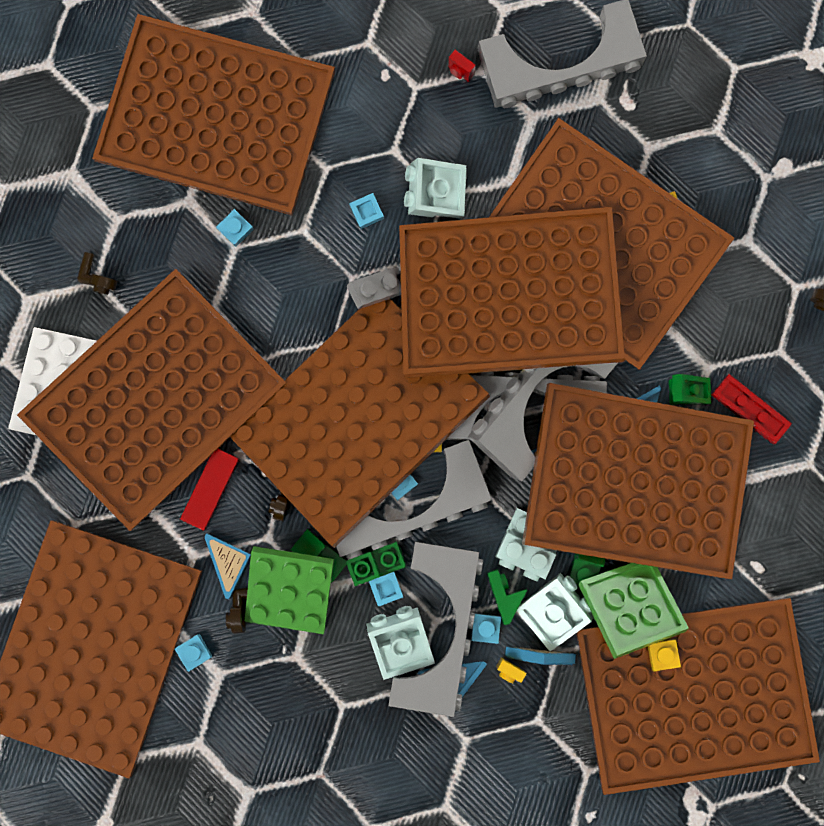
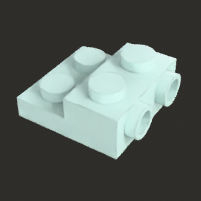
[404,158,466,219]
[495,508,557,582]
[517,573,594,652]
[366,606,435,680]

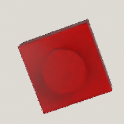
[448,50,476,82]

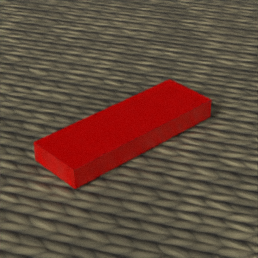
[711,374,792,445]
[180,449,240,531]

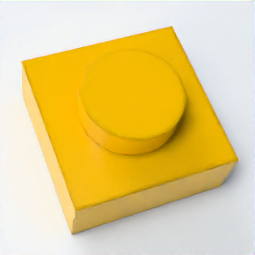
[648,639,681,671]
[496,658,527,684]

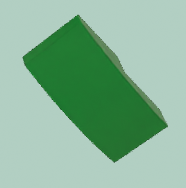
[346,541,407,586]

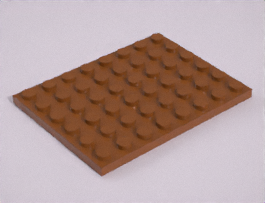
[92,14,335,216]
[489,118,734,370]
[399,207,625,378]
[17,269,286,531]
[230,299,490,548]
[522,383,754,579]
[0,520,203,779]
[576,598,820,795]

